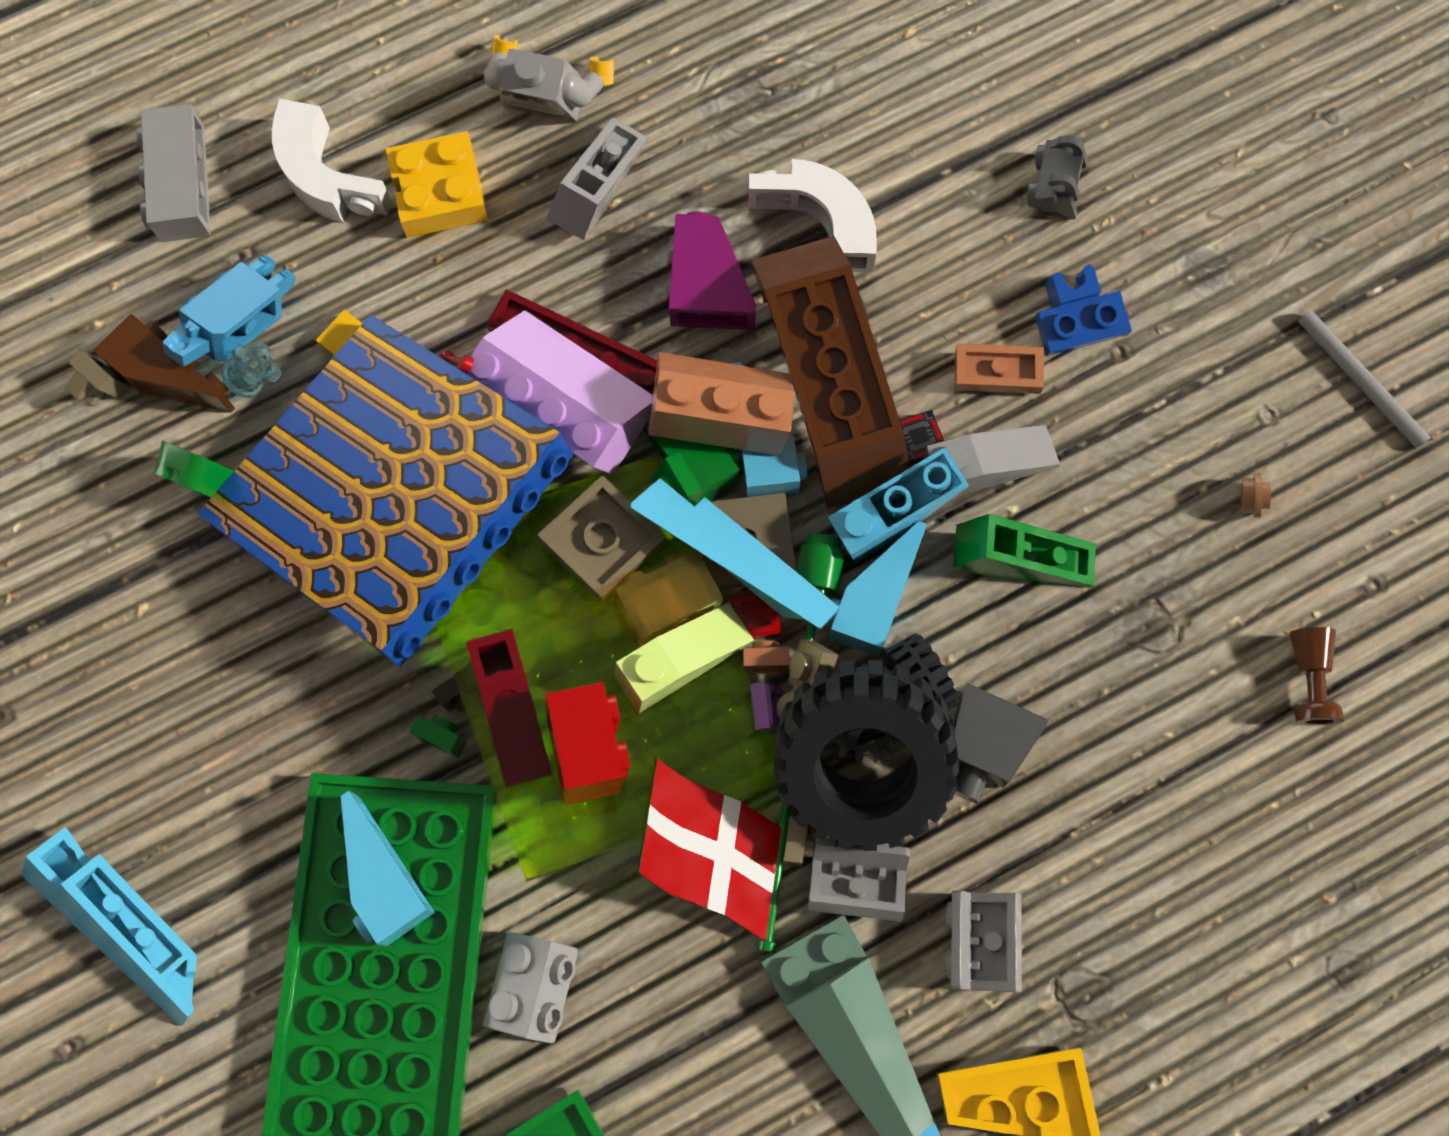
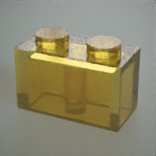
[614,550,723,648]

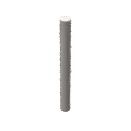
[1298,310,1431,449]

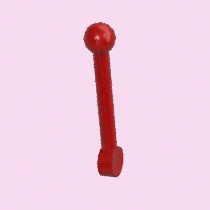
[439,350,474,374]

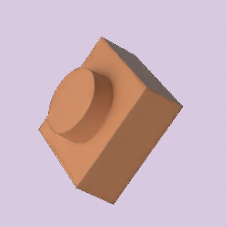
[743,640,790,675]

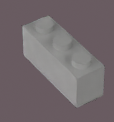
[136,104,211,242]

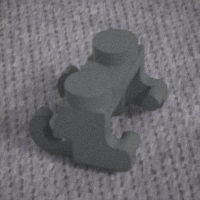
[1027,135,1088,220]

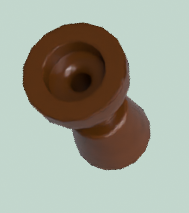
[1289,627,1344,726]

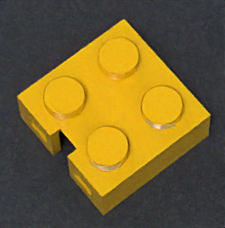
[385,131,489,238]

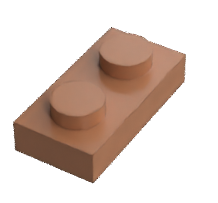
[954,343,1044,394]

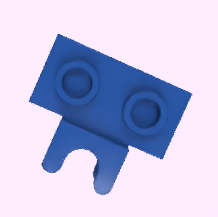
[1035,264,1132,356]

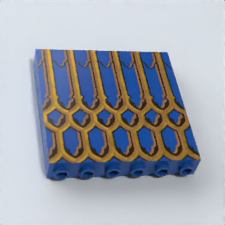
[198,314,574,667]

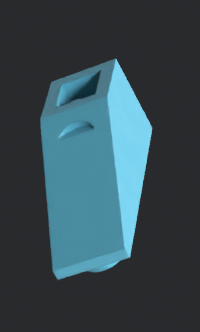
[828,447,969,565]

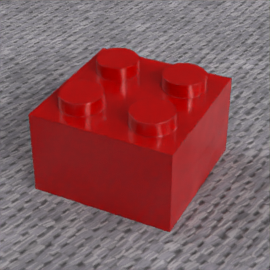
[545,682,631,806]

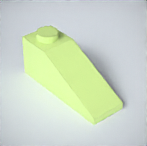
[614,603,754,713]

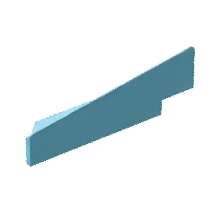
[630,478,840,629]
[22,827,197,1026]

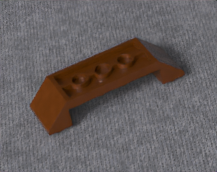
[751,236,910,508]

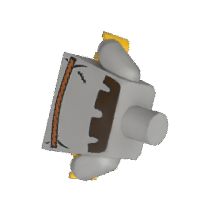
[484,35,614,122]

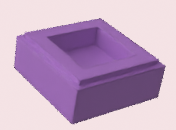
[750,682,783,735]

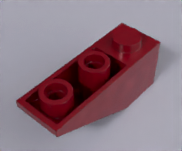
[466,629,552,789]

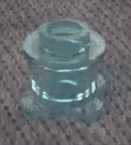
[221,342,281,398]

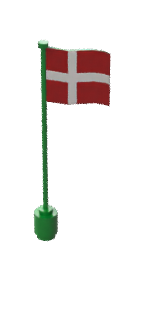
[637,534,845,952]

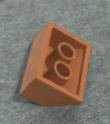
[648,352,795,456]

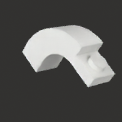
[272,99,392,223]
[749,159,877,272]

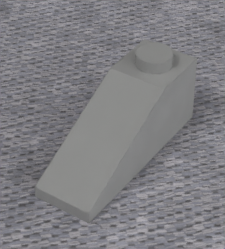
[547,117,648,240]
[922,425,1060,497]

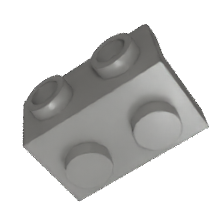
[808,837,910,922]
[945,890,1022,992]
[482,931,578,1043]

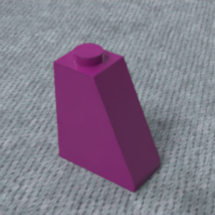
[669,211,756,330]

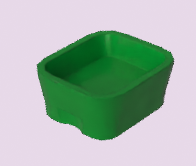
[154,440,234,498]

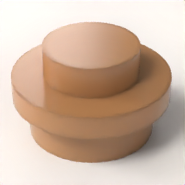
[1241,473,1271,518]

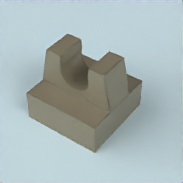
[65,349,130,406]

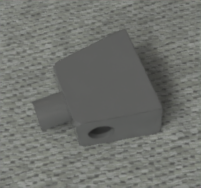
[953,683,1049,803]

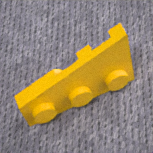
[936,1047,1101,1136]

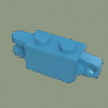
[162,255,296,367]

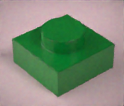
[650,452,702,503]
[409,714,466,758]

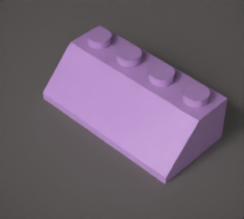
[467,310,653,475]

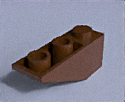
[94,313,235,413]

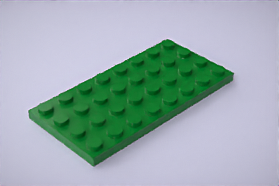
[261,773,497,1136]

